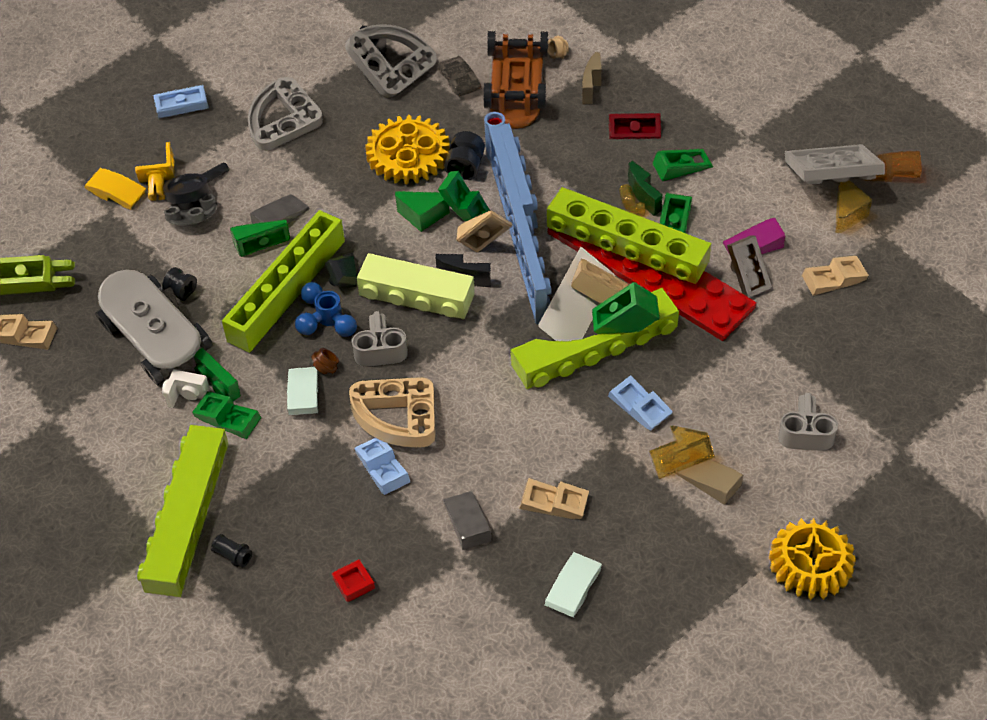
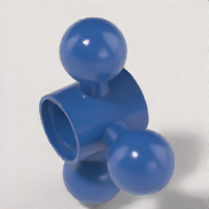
[295,282,357,337]

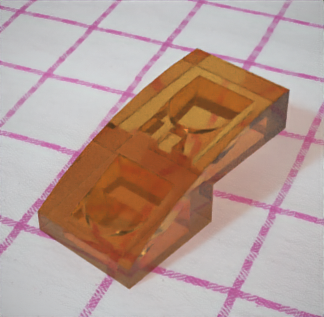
[865,151,922,182]

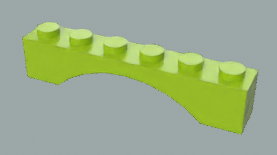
[511,288,679,389]

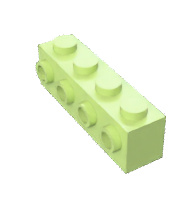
[357,253,475,319]

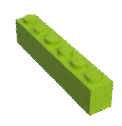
[222,210,345,353]
[137,425,229,597]

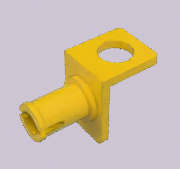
[135,142,175,201]

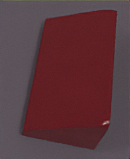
[608,113,661,139]

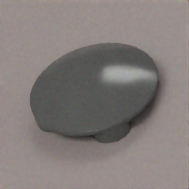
[164,194,218,225]

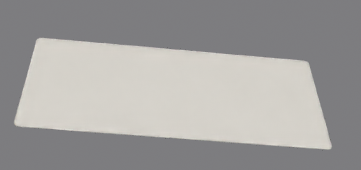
[538,247,615,341]

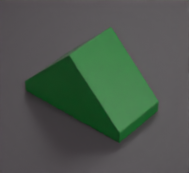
[395,191,450,232]

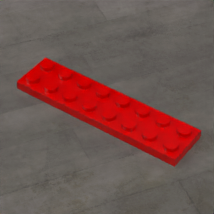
[548,227,757,341]

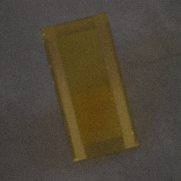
[835,180,872,233]

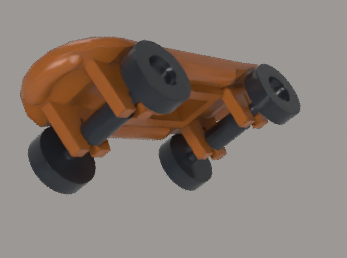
[483,31,548,129]

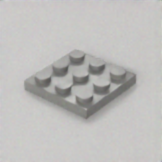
[785,144,885,184]

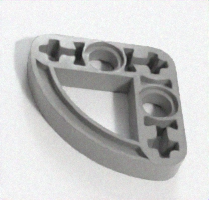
[345,24,437,98]
[248,77,323,150]

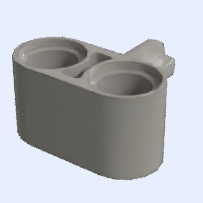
[352,311,408,366]
[778,393,838,451]

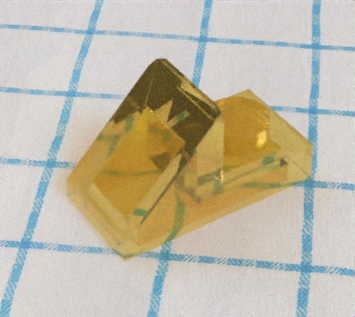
[649,426,715,479]

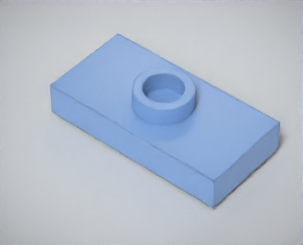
[153,85,208,118]

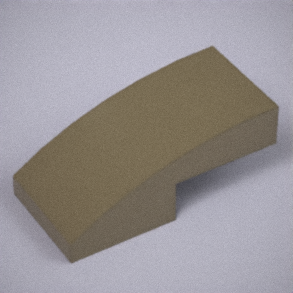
[582,52,602,104]

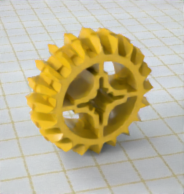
[769,518,856,600]

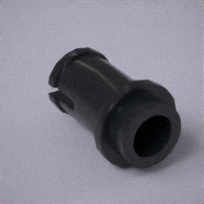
[211,534,252,567]

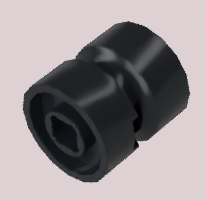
[444,131,485,180]

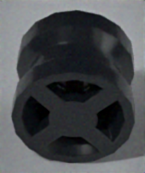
[162,267,197,301]

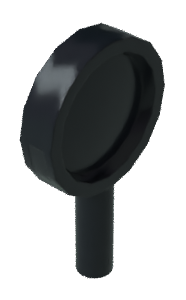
[163,162,229,204]

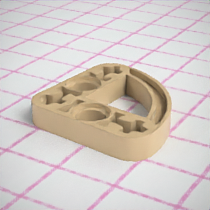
[349,378,435,447]

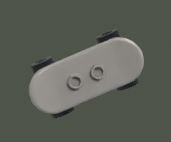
[95,269,213,386]

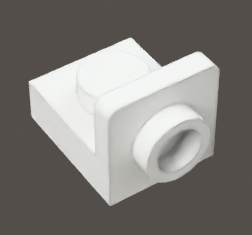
[162,369,210,408]

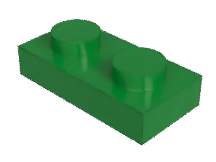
[194,348,241,401]

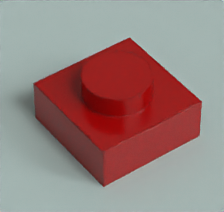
[332,559,375,603]

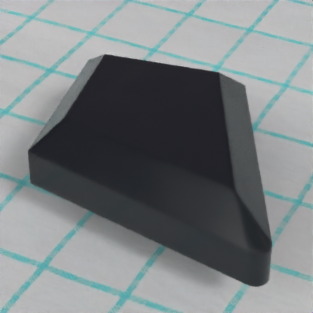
[325,253,358,288]

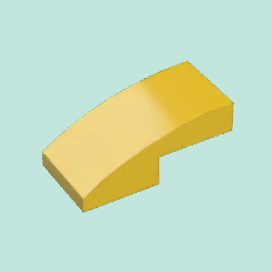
[85,168,146,210]

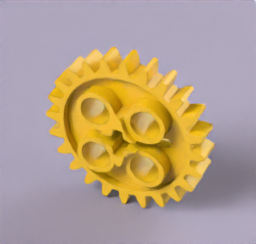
[365,115,450,184]

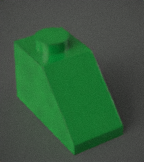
[592,282,660,334]

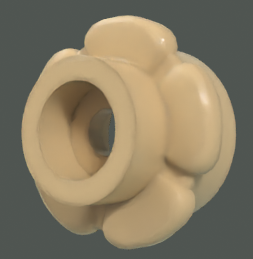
[548,36,569,59]

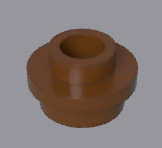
[311,348,339,374]

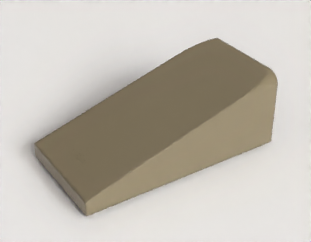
[675,452,743,505]

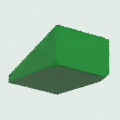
[652,149,713,181]
[659,193,692,233]
[230,220,290,257]

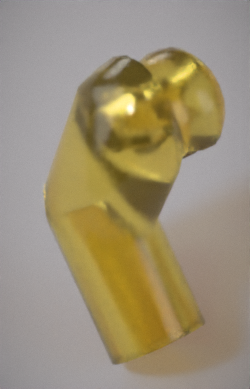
[619,184,646,217]

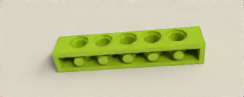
[547,187,712,284]

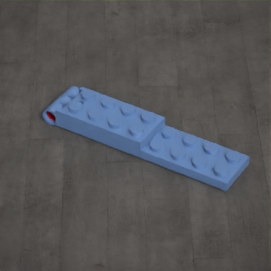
[484,112,551,324]

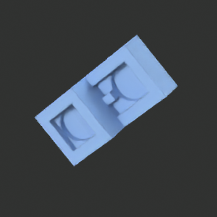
[608,375,673,430]
[355,438,410,495]

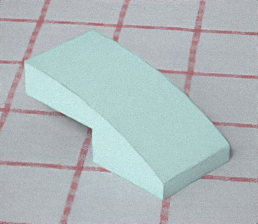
[287,367,318,415]
[545,552,602,617]

